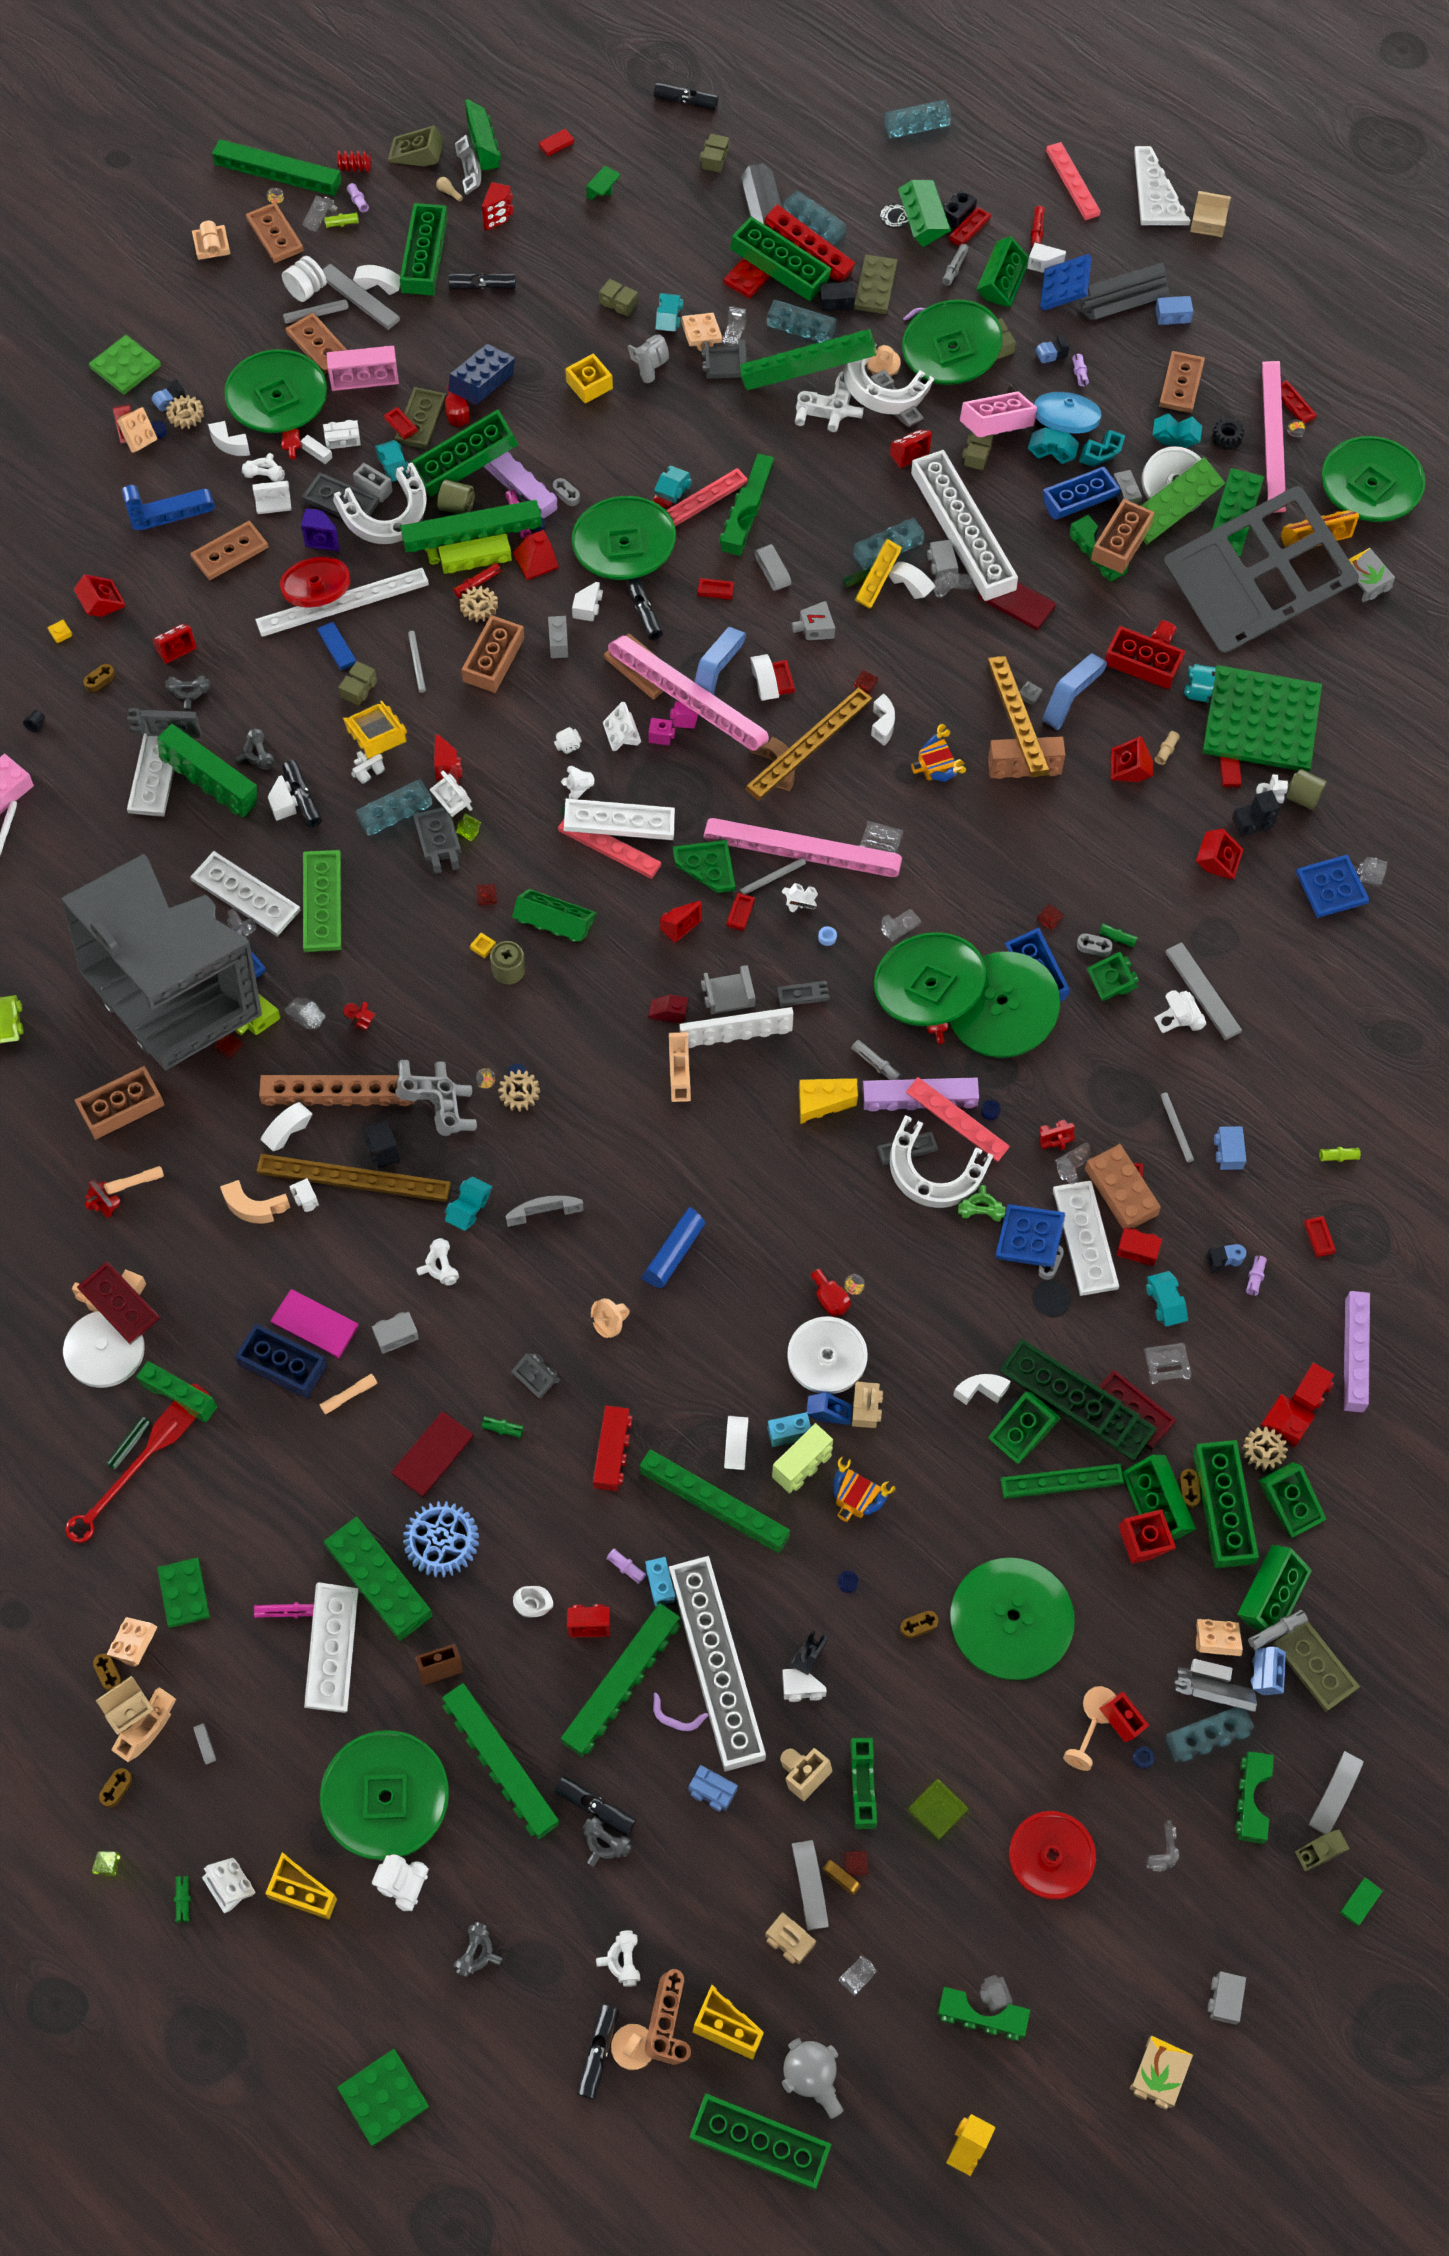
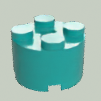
[1183,664,1216,703]

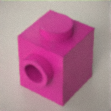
[670,701,698,728]
[648,718,676,745]

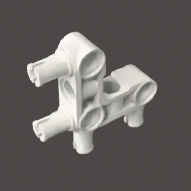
[795,371,864,432]

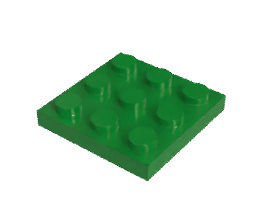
[337,2049,429,2147]

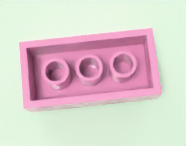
[326,346,399,391]
[960,392,1037,437]
[0,753,34,814]

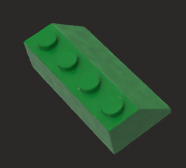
[465,99,501,171]
[898,180,951,247]
[976,236,1029,307]
[512,889,597,942]
[1122,1455,1196,1540]
[1237,1545,1312,1640]

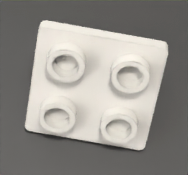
[253,481,291,514]
[603,702,641,751]
[430,771,472,817]
[202,1858,255,1913]

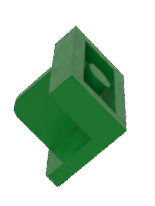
[586,166,620,200]

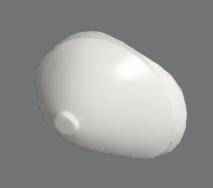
[513,1586,553,1618]

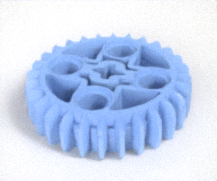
[403,1501,479,1577]

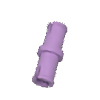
[347,183,369,213]
[1072,354,1089,386]
[1246,1256,1267,1296]
[606,1548,646,1584]

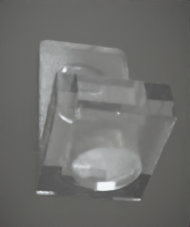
[302,195,338,232]
[722,307,746,347]
[933,570,975,598]
[881,909,921,942]
[1055,1142,1093,1184]
[1146,1820,1179,1871]

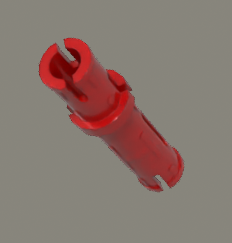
[1031,206,1045,248]
[453,563,501,598]

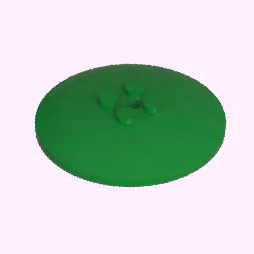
[902,300,1003,385]
[225,349,327,433]
[1321,436,1425,522]
[572,496,676,580]
[874,933,986,1026]
[950,952,1060,1058]
[950,1558,1075,1680]
[320,1730,449,1860]

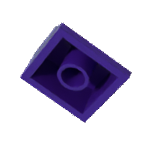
[301,509,340,551]

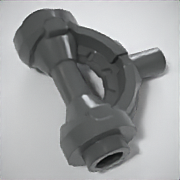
[165,675,210,711]
[235,729,275,770]
[582,1817,632,1867]
[453,1922,502,1977]

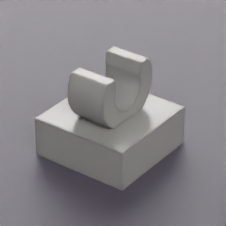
[1019,681,1042,705]

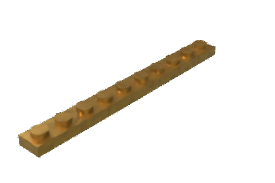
[988,656,1049,777]
[745,688,872,801]
[257,1154,451,1202]

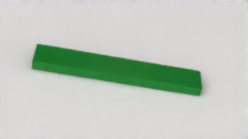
[739,454,774,540]
[1000,1464,1124,1499]

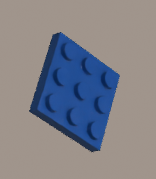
[1040,254,1092,311]
[1296,854,1369,918]
[996,1204,1066,1268]

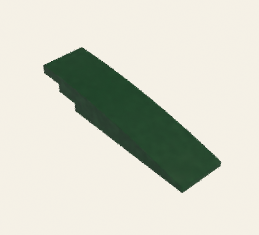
[999,1338,1157,1462]

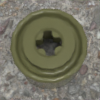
[437,479,475,515]
[1286,769,1327,811]
[490,941,525,984]

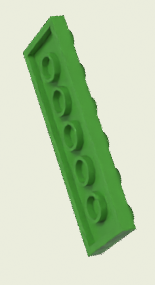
[1141,457,1226,545]
[303,850,342,952]

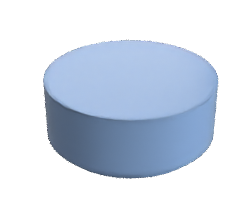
[818,927,837,946]

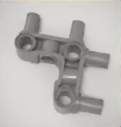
[395,1060,477,1136]

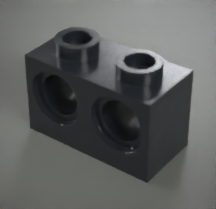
[943,189,977,229]

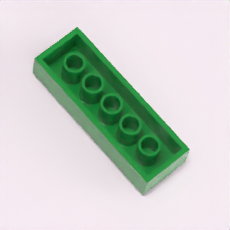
[400,203,448,296]
[730,216,831,302]
[410,409,519,498]
[1212,468,1264,558]
[157,724,257,818]
[1193,1440,1259,1568]
[324,1517,433,1642]
[689,2093,832,2191]

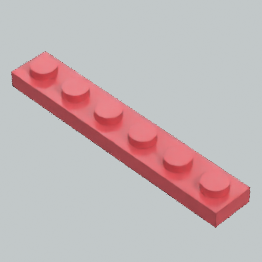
[1046,142,1101,220]
[666,468,748,526]
[558,819,661,879]
[906,1077,1010,1162]

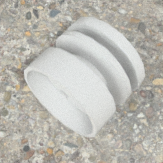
[282,256,327,302]

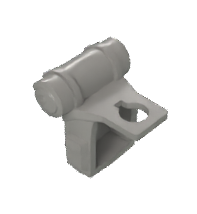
[627,334,669,383]

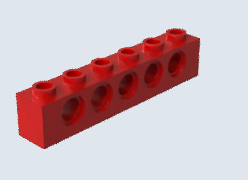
[764,204,855,283]

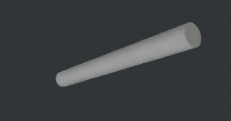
[408,631,426,693]
[739,857,806,895]
[1160,1092,1194,1163]

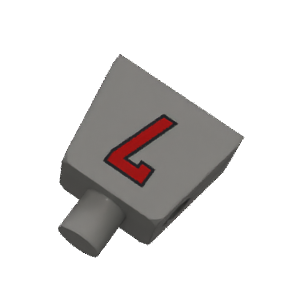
[792,601,835,640]

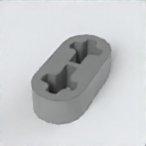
[553,478,580,506]
[1077,934,1112,957]
[1038,1245,1064,1280]
[193,1723,216,1764]

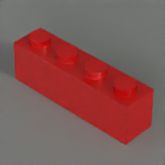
[593,1405,633,1491]

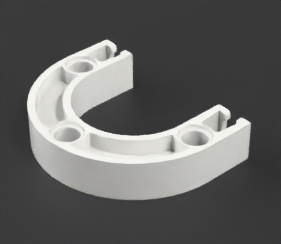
[844,357,934,414]
[333,463,426,544]
[890,1115,993,1208]

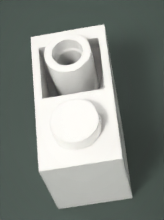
[1027,243,1066,273]
[572,582,603,621]
[268,775,298,821]
[782,1669,827,1702]

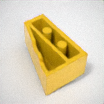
[799,1079,858,1124]
[265,1852,337,1920]
[693,1985,764,2060]
[946,2114,996,2176]

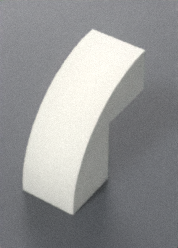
[353,265,400,295]
[208,421,250,456]
[888,562,936,599]
[750,654,779,701]
[871,694,895,746]
[260,1102,312,1151]
[953,1374,1011,1405]
[724,1416,748,1470]

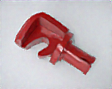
[445,385,469,427]
[811,1269,851,1317]

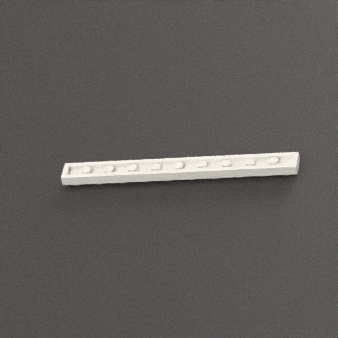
[255,567,429,637]

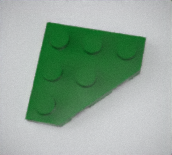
[673,840,735,893]

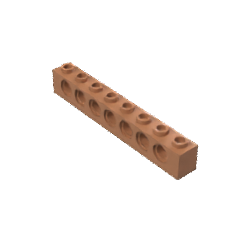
[259,1075,415,1106]

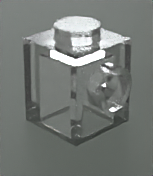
[1357,857,1388,886]
[979,1975,1013,2013]

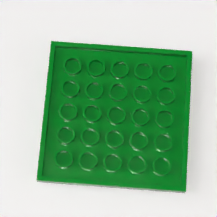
[1202,665,1322,772]

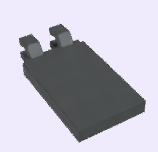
[127,708,202,738]
[413,807,461,874]
[1175,1667,1257,1712]

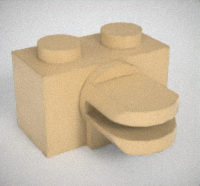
[852,1382,883,1428]
[780,1748,833,1801]
[765,1912,816,1965]

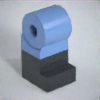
[1035,334,1070,363]
[152,379,186,411]
[1206,1244,1246,1273]

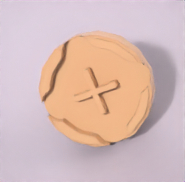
[867,345,901,377]
[591,1298,630,1338]
[611,2024,655,2070]

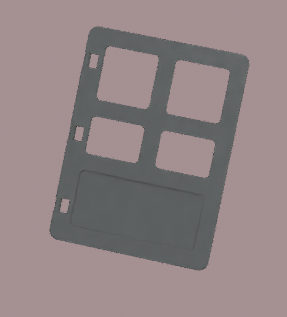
[1164,486,1359,653]

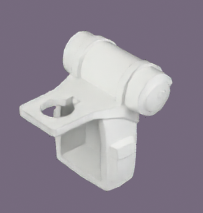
[1155,990,1206,1033]
[372,1854,429,1911]

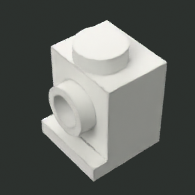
[289,1179,319,1212]

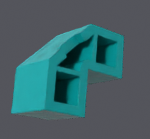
[655,293,684,331]
[1152,413,1202,448]
[1028,428,1079,464]
[1079,430,1125,467]
[375,440,409,482]
[654,466,692,503]
[445,1176,493,1231]
[1146,1271,1188,1327]

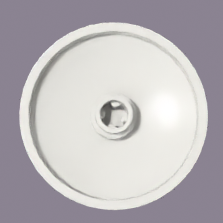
[1142,447,1203,512]
[63,1311,145,1388]
[787,1317,867,1394]

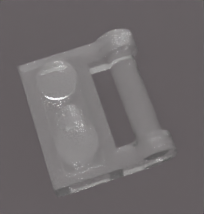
[860,821,903,853]
[1144,1343,1191,1384]

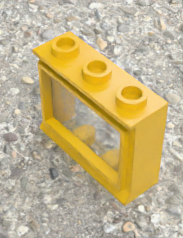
[343,701,407,759]

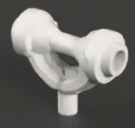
[242,453,285,482]
[417,1238,459,1285]
[596,1931,640,1987]

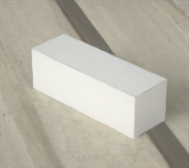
[300,435,332,464]
[1190,1659,1233,1683]

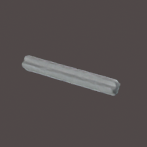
[283,299,348,324]

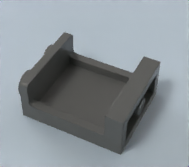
[702,339,747,379]

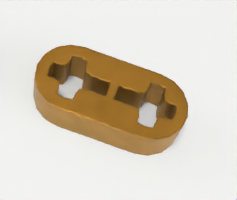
[83,664,115,692]
[1179,1469,1200,1509]
[900,1611,938,1639]
[93,1654,122,1692]
[99,1768,132,1808]
[822,1860,861,1895]

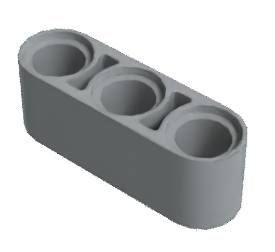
[755,544,791,591]

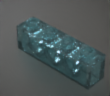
[884,100,951,139]
[784,191,846,246]
[767,299,837,343]
[853,518,925,570]
[356,779,432,836]
[1164,1707,1255,1763]

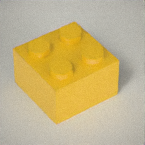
[565,353,613,404]

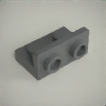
[511,1353,560,1398]

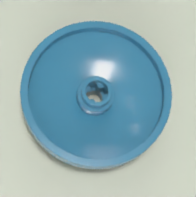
[1034,392,1101,433]

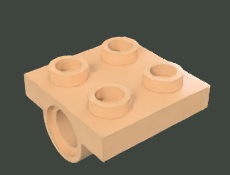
[192,221,230,260]
[681,313,722,351]
[117,407,157,453]
[107,1617,157,1667]
[1196,1619,1243,1656]

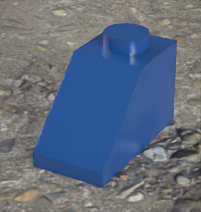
[807,1392,853,1425]

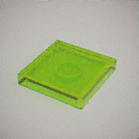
[908,1778,969,1840]

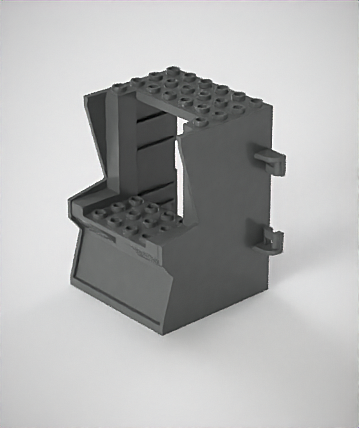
[61,854,262,1071]

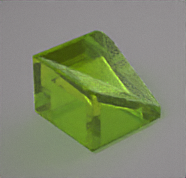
[456,814,481,841]
[92,1852,120,1876]

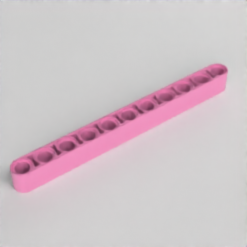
[1262,361,1286,513]
[608,636,769,750]
[703,818,902,877]

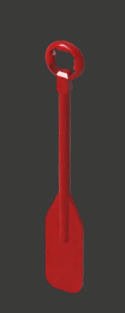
[65,1384,210,1543]

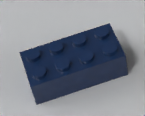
[448,344,515,405]
[235,1323,327,1399]

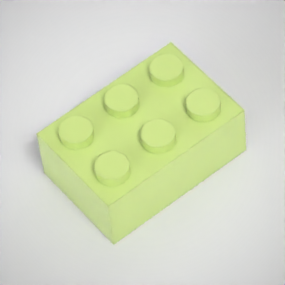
[772,1423,833,1494]

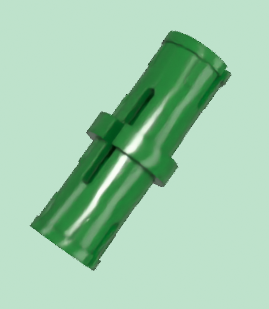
[1099,923,1138,948]
[482,1416,524,1438]
[174,1876,191,1923]

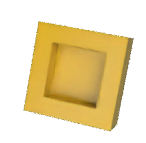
[47,620,73,644]
[470,933,496,959]

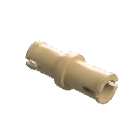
[1155,731,1180,765]

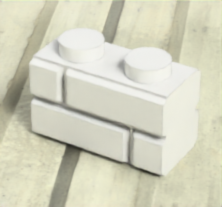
[323,420,361,449]

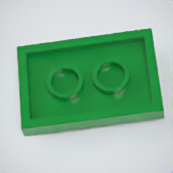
[157,1557,210,1628]

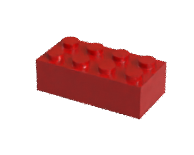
[1105,626,1185,690]

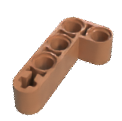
[645,1969,691,2065]

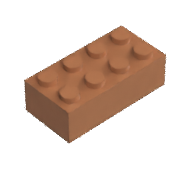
[1091,499,1155,574]
[462,615,525,693]
[988,737,1065,779]
[75,1066,165,1140]
[1085,1144,1161,1230]

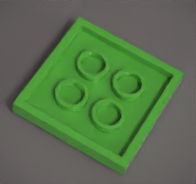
[89,335,161,395]

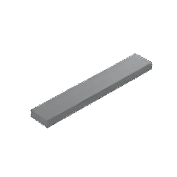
[322,264,400,330]
[1165,942,1242,1040]

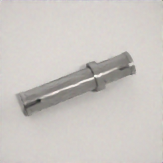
[942,244,969,286]
[851,1040,901,1080]
[1248,1610,1308,1650]

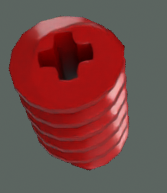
[337,150,372,173]

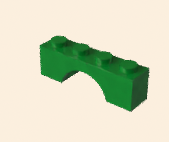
[719,487,762,556]
[1069,515,1129,582]
[136,1361,217,1423]
[850,1738,877,1829]
[1235,1751,1274,1844]
[937,1987,1030,2041]

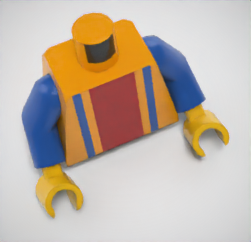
[911,724,966,782]
[833,1457,895,1522]

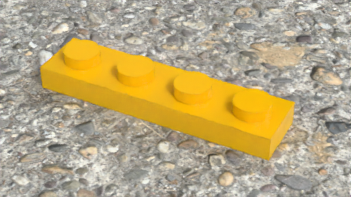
[855,539,902,609]

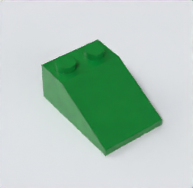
[988,1392,1061,1464]
[1258,1462,1327,1538]

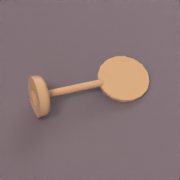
[1063,1686,1115,1771]

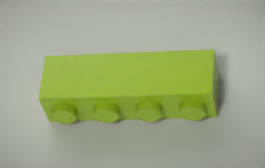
[438,534,512,574]

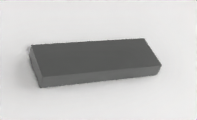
[877,1131,938,1166]

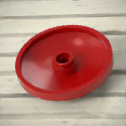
[280,557,351,607]
[1009,1811,1096,1900]

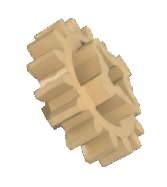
[166,395,204,429]
[460,586,498,622]
[498,1070,540,1112]
[1242,1427,1288,1471]

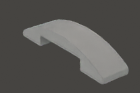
[455,134,481,195]
[871,369,923,427]
[506,1196,584,1227]
[1308,1751,1364,1835]
[792,1840,829,1931]

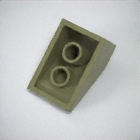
[388,125,444,166]

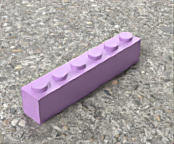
[484,452,557,519]
[862,1078,979,1111]
[1343,1291,1370,1413]

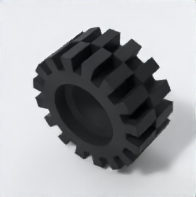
[1212,417,1244,450]

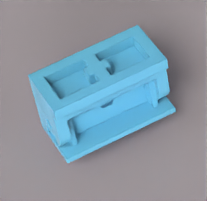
[767,1412,811,1447]
[645,1557,675,1607]

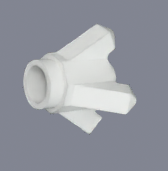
[561,766,594,799]

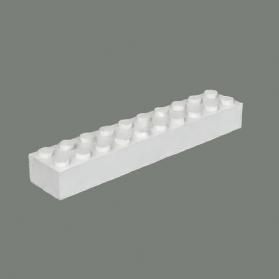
[911,450,1018,601]
[669,1556,766,1772]

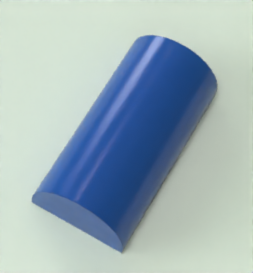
[1043,467,1121,520]
[1005,928,1070,1002]
[640,1207,705,1288]

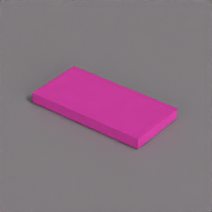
[270,1289,359,1359]

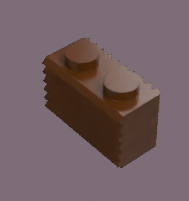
[415,1644,463,1685]

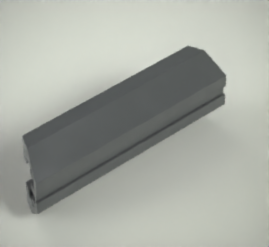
[741,163,782,224]
[1079,262,1170,320]

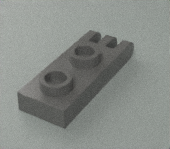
[777,981,830,1007]

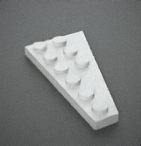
[1134,146,1190,225]

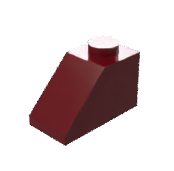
[648,994,688,1024]

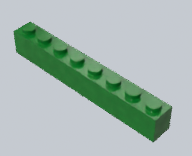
[212,139,342,197]
[740,329,876,391]
[400,499,542,552]
[639,1449,790,1554]
[561,1603,681,1757]
[442,1683,560,1840]

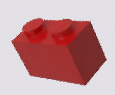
[1116,1228,1162,1267]
[1291,1362,1334,1413]
[1099,1691,1149,1742]

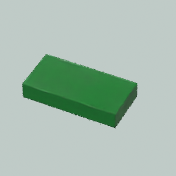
[1340,1878,1383,1927]

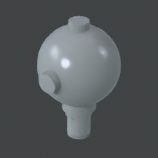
[782,2038,843,2119]

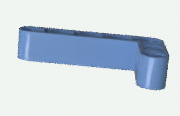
[695,627,746,695]
[1042,653,1107,730]

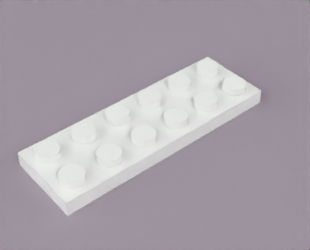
[127,733,174,817]
[564,799,675,840]
[190,851,301,937]
[680,1007,793,1048]
[1053,1181,1119,1296]
[304,1582,358,1713]

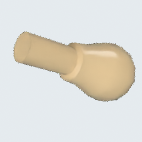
[436,177,463,202]

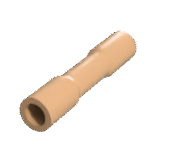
[104,1166,164,1195]
[319,1373,378,1415]

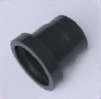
[23,710,45,733]

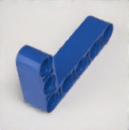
[122,485,215,530]

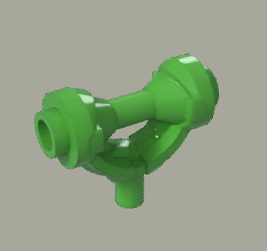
[958,1185,1005,1221]

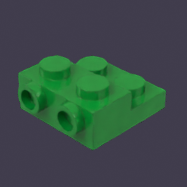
[1087,952,1139,1001]

